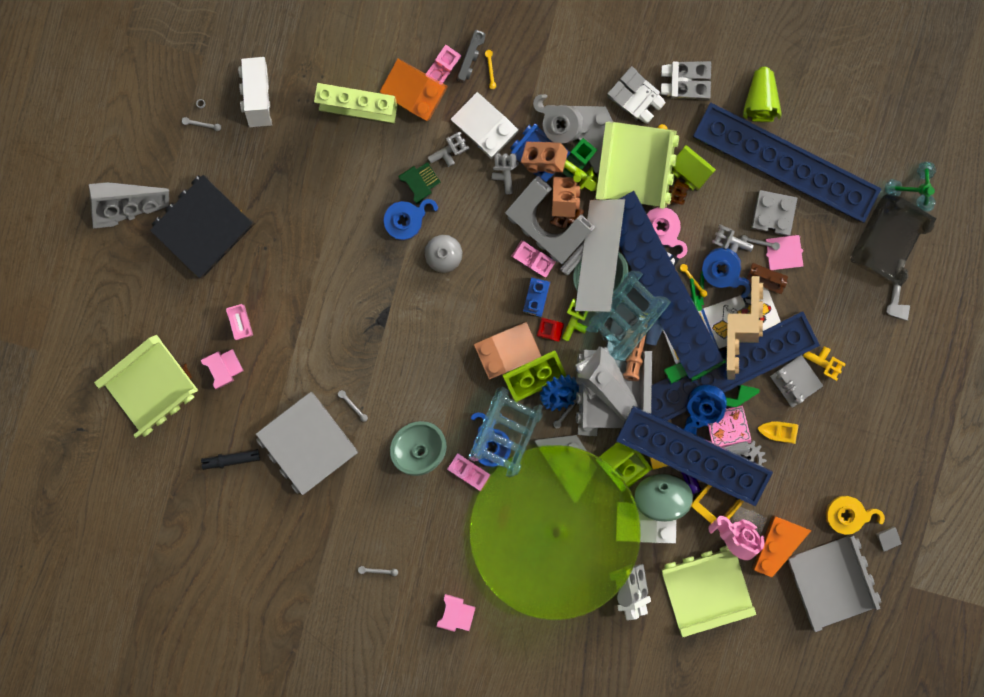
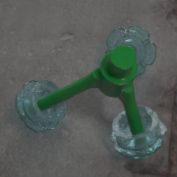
[885,162,936,212]

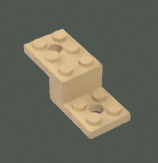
[727,276,763,380]

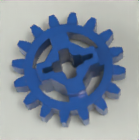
[539,375,579,411]

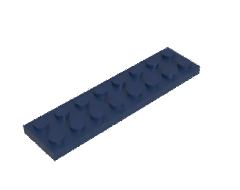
[616,405,773,507]

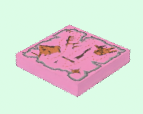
[708,406,751,447]

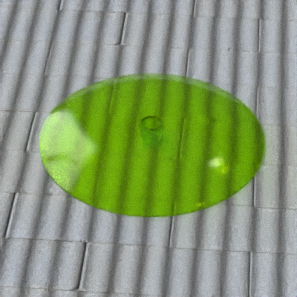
[470,445,641,620]

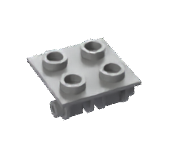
[770,355,823,408]

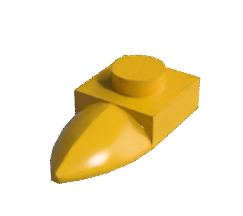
[758,422,799,444]

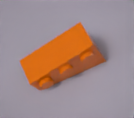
[752,515,811,577]

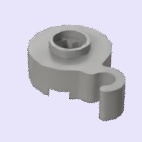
[533,94,583,144]

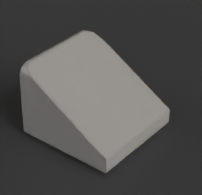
[876,526,901,552]

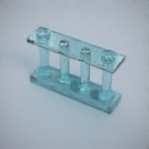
[586,270,671,360]
[468,387,543,478]

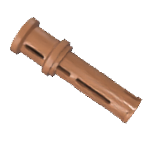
[623,322,649,381]

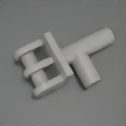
[428,132,470,167]
[492,153,519,194]
[712,224,754,253]

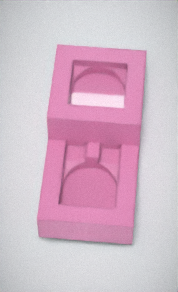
[426,45,461,83]
[511,240,556,278]
[448,453,492,492]

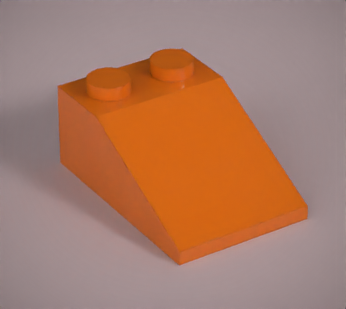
[380,58,448,121]

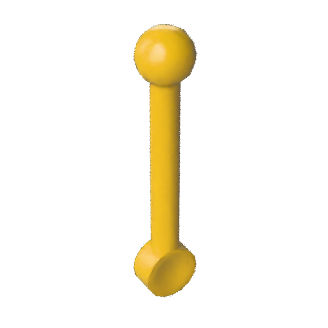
[485,50,496,89]
[680,264,707,297]

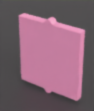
[766,235,803,270]

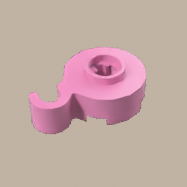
[647,207,687,259]
[708,516,765,560]

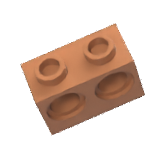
[521,142,568,174]
[552,177,580,217]

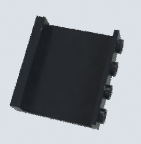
[150,175,255,278]

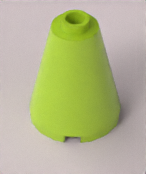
[743,67,782,122]

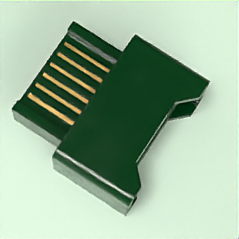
[398,162,441,204]

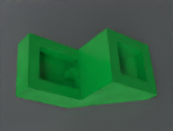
[561,138,597,178]
[726,385,760,408]

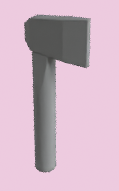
[886,259,910,321]

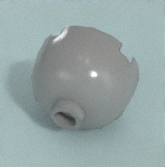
[424,235,463,273]

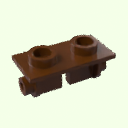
[746,263,788,294]

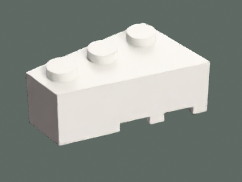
[239,57,272,127]

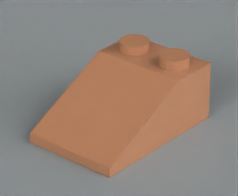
[474,322,542,380]

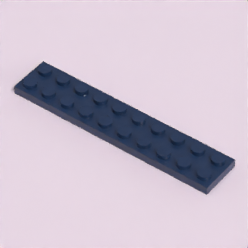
[693,102,881,223]
[619,191,724,379]
[651,311,820,421]

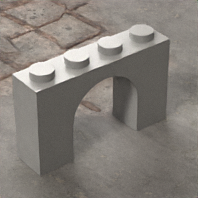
[505,176,595,264]

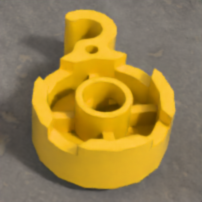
[825,496,885,535]

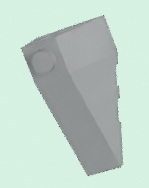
[89,182,169,228]
[578,346,640,421]

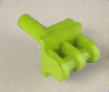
[564,159,598,191]
[562,299,588,341]

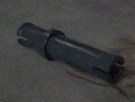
[201,449,260,470]

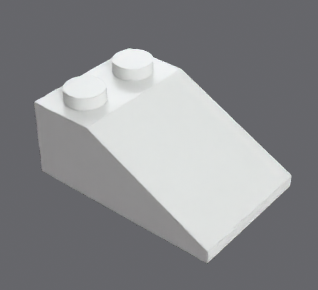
[451,92,518,159]
[617,502,676,543]

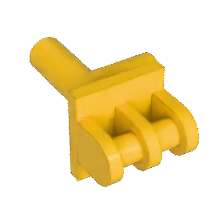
[803,346,846,381]

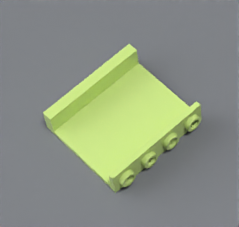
[314,83,398,124]
[596,121,679,209]
[94,335,198,438]
[661,546,756,637]

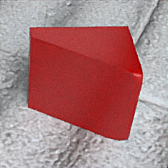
[537,318,564,342]

